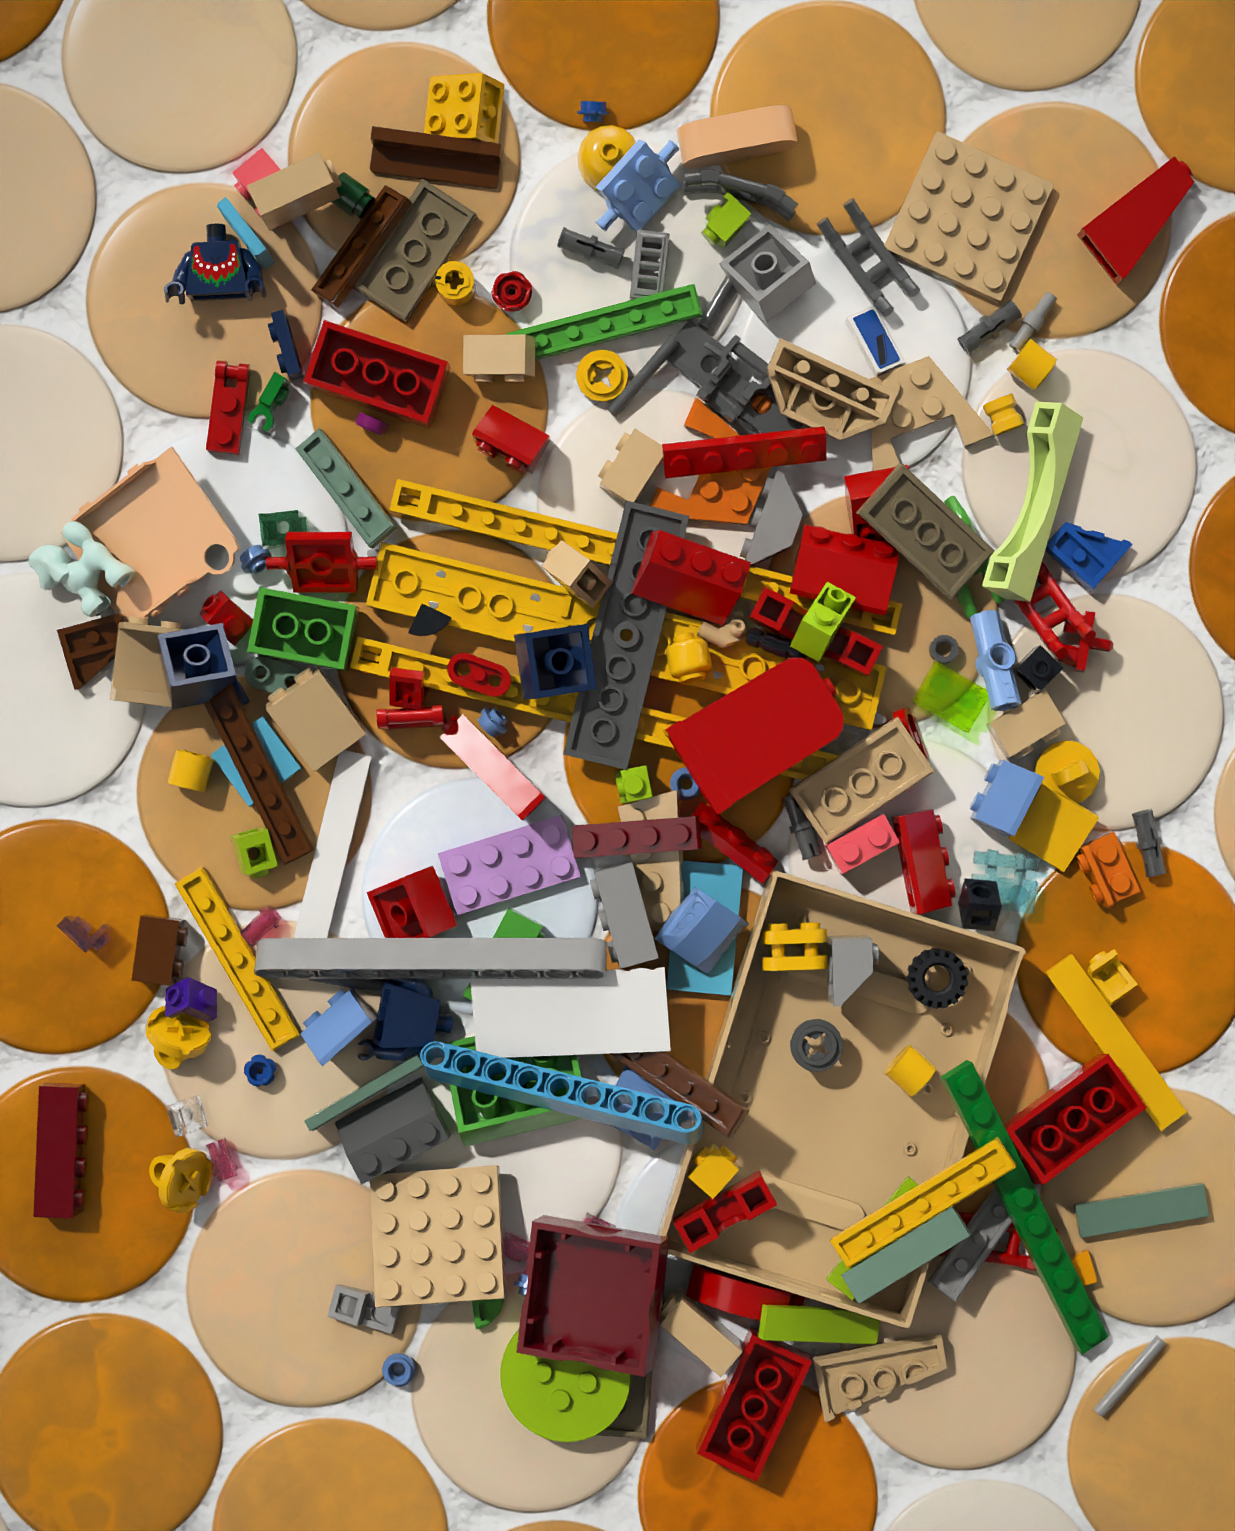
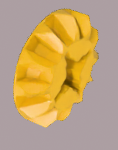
[576,350,628,402]

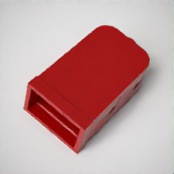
[664,657,844,815]

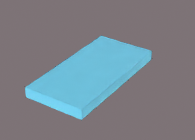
[666,860,743,996]

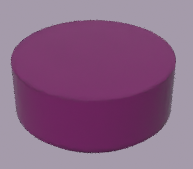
[355,411,389,436]

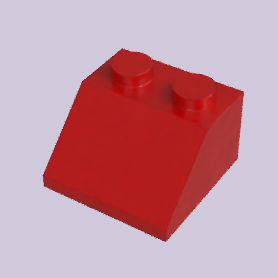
[366,865,457,938]

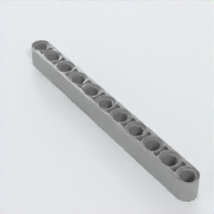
[254,938,607,979]

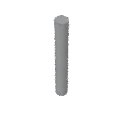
[1093,1335,1167,1417]

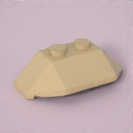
[766,338,898,441]

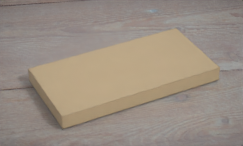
[789,716,935,844]

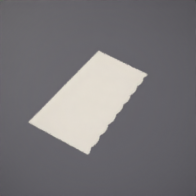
[470,967,671,1058]

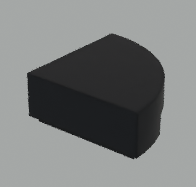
[408,604,452,637]

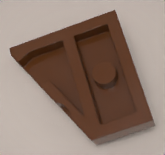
[57,613,124,690]

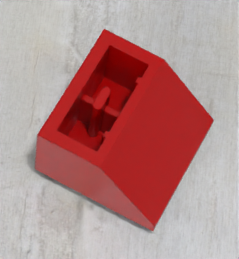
[472,405,550,475]
[844,465,909,542]

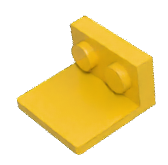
[424,73,505,143]

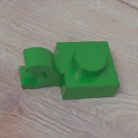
[248,372,290,433]

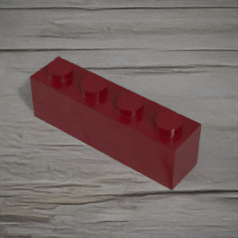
[33,1083,89,1219]

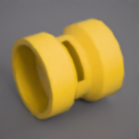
[983,394,1025,436]

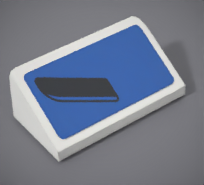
[845,306,904,377]

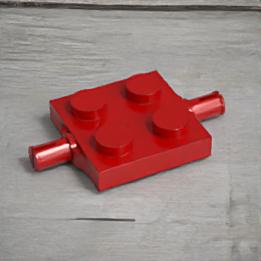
[266,532,378,593]

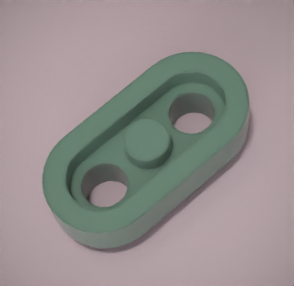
[245,657,304,693]

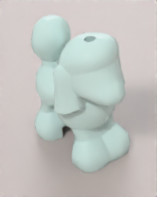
[28,521,136,617]

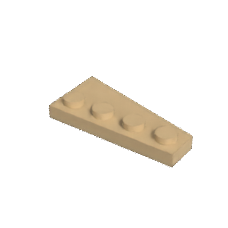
[617,789,684,932]
[813,1333,947,1422]

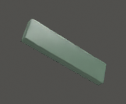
[295,428,397,549]
[304,1053,423,1131]
[1074,1183,1209,1238]
[841,1206,971,1304]

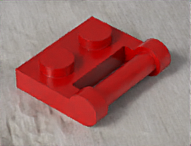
[376,705,447,730]

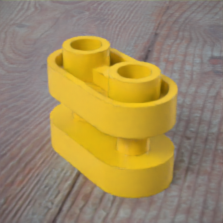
[761,922,828,971]

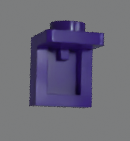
[165,977,217,1023]

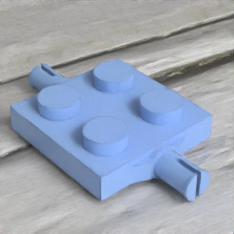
[595,139,681,232]

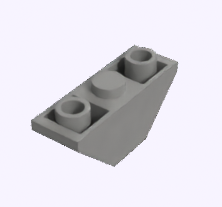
[740,471,803,566]

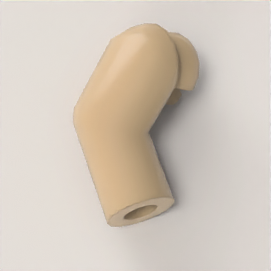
[696,619,746,648]

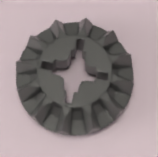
[790,1019,843,1072]

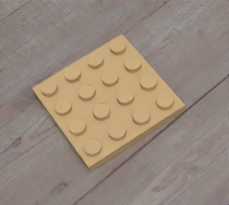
[884,131,1054,304]
[370,1165,506,1308]

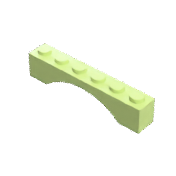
[982,402,1084,602]

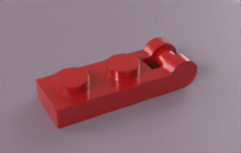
[206,360,250,455]

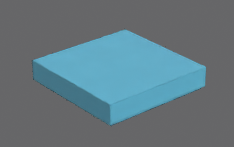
[217,197,274,269]
[211,716,302,807]

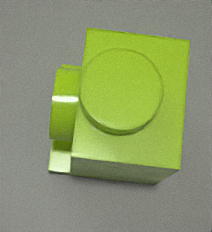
[701,192,752,249]
[614,765,653,804]
[230,826,278,879]

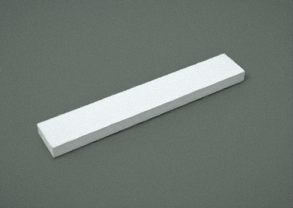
[294,750,372,938]

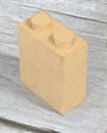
[247,152,342,231]
[266,667,366,772]
[660,1288,742,1377]

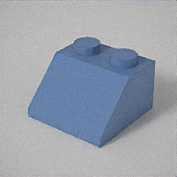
[969,760,1044,836]
[301,988,377,1066]

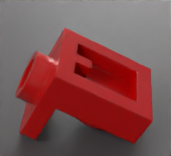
[389,667,428,710]

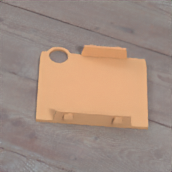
[61,446,240,622]

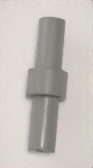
[1009,292,1057,352]

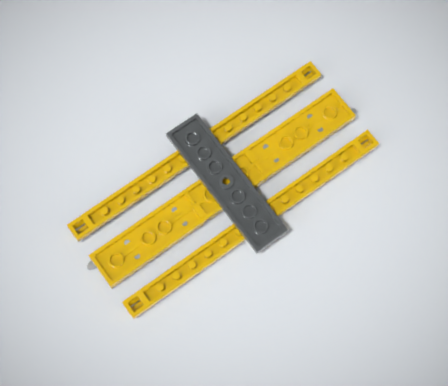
[350,479,903,780]

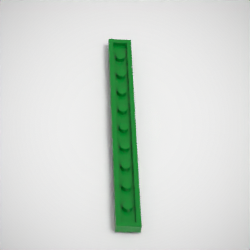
[940,1060,1108,1355]

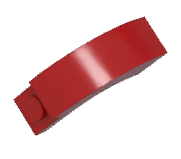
[686,1264,805,1320]

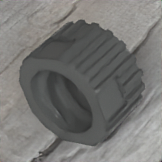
[928,635,959,664]

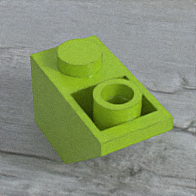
[790,582,856,662]

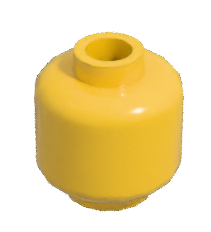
[666,633,712,684]

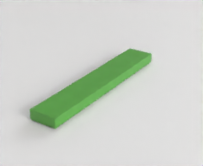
[507,284,703,361]

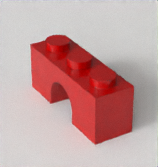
[673,1171,777,1253]

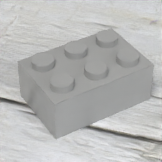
[590,861,658,969]

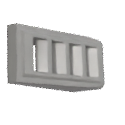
[630,230,670,299]

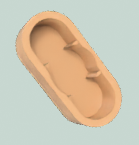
[676,105,798,169]

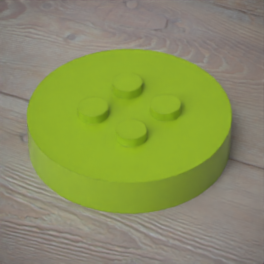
[500,1329,633,1442]

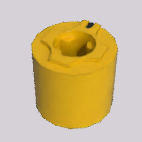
[435,261,476,306]
[1007,339,1058,390]
[167,749,214,792]
[884,1044,936,1097]

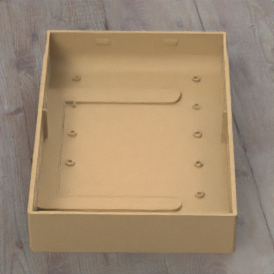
[657,870,1026,1328]

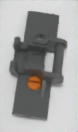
[667,320,803,433]

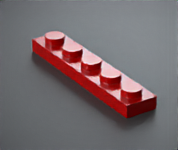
[662,426,827,479]

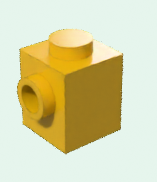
[688,1143,739,1199]

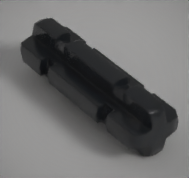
[745,627,807,659]

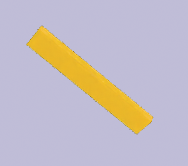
[174,867,301,1051]
[1044,954,1187,1131]
[830,1137,1016,1269]

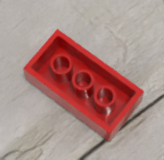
[303,320,450,429]
[1003,1054,1147,1185]
[696,1326,812,1482]

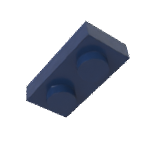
[268,309,304,381]

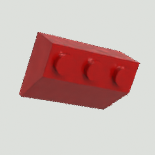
[789,524,899,616]
[631,530,751,626]
[892,809,956,914]

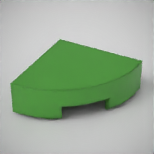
[472,1299,504,1330]

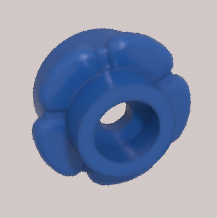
[577,101,609,122]
[244,1054,276,1087]

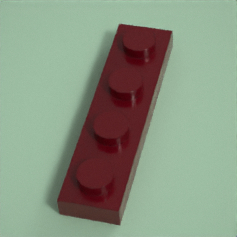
[571,816,702,858]

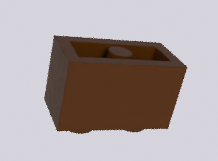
[131,914,188,986]

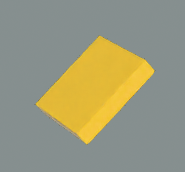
[1008,783,1099,872]

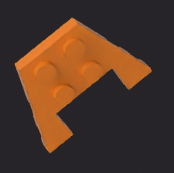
[649,398,771,525]

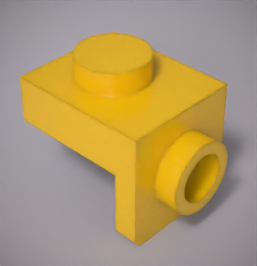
[1087,949,1138,1006]

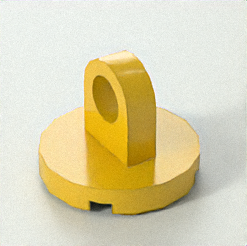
[1034,740,1100,803]
[145,1006,211,1070]
[149,1148,213,1213]

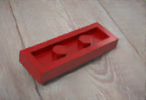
[690,801,779,884]

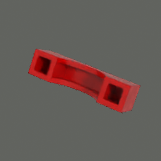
[748,587,883,678]

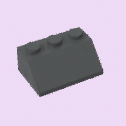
[335,1077,451,1185]

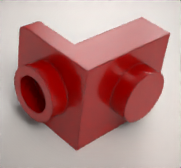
[199,590,253,646]

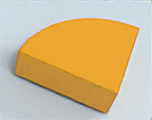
[1071,1249,1097,1286]

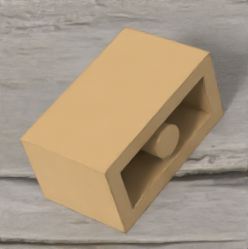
[463,334,535,383]
[598,428,663,503]
[542,540,613,608]
[986,690,1066,759]

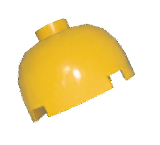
[577,125,636,191]

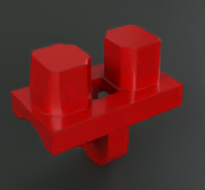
[1057,611,1114,672]

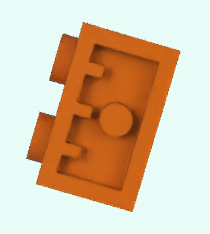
[1076,832,1141,908]

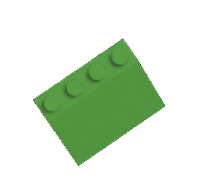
[444,1036,589,1147]

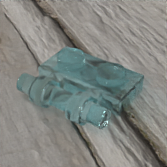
[971,849,1040,914]

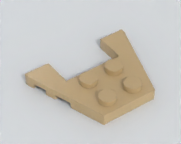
[870,356,993,471]

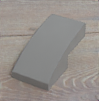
[328,1284,402,1334]

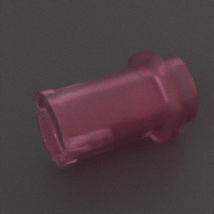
[240,905,282,946]
[206,1138,238,1182]

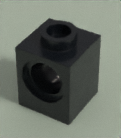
[1013,645,1063,693]
[958,878,1002,931]

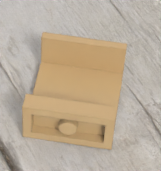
[110,617,182,708]

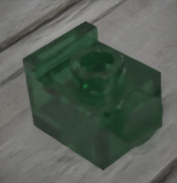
[258,510,309,549]

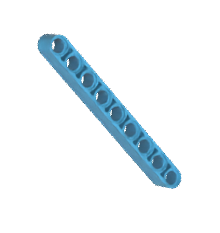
[420,1041,704,1144]

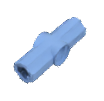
[970,610,1021,712]

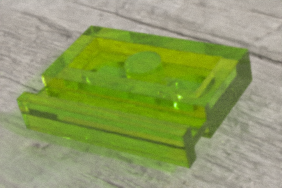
[911,660,989,734]

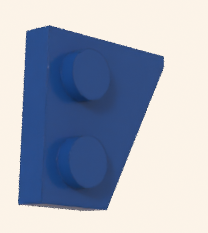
[1045,522,1133,591]

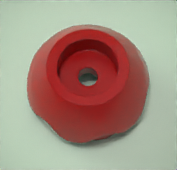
[491,271,532,312]

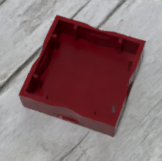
[516,1215,670,1377]

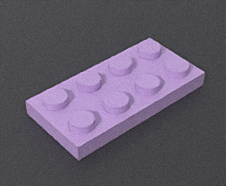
[438,815,581,915]

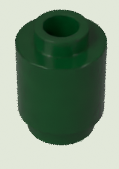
[332,172,375,219]

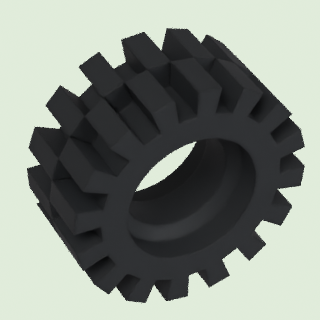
[906,948,968,1009]

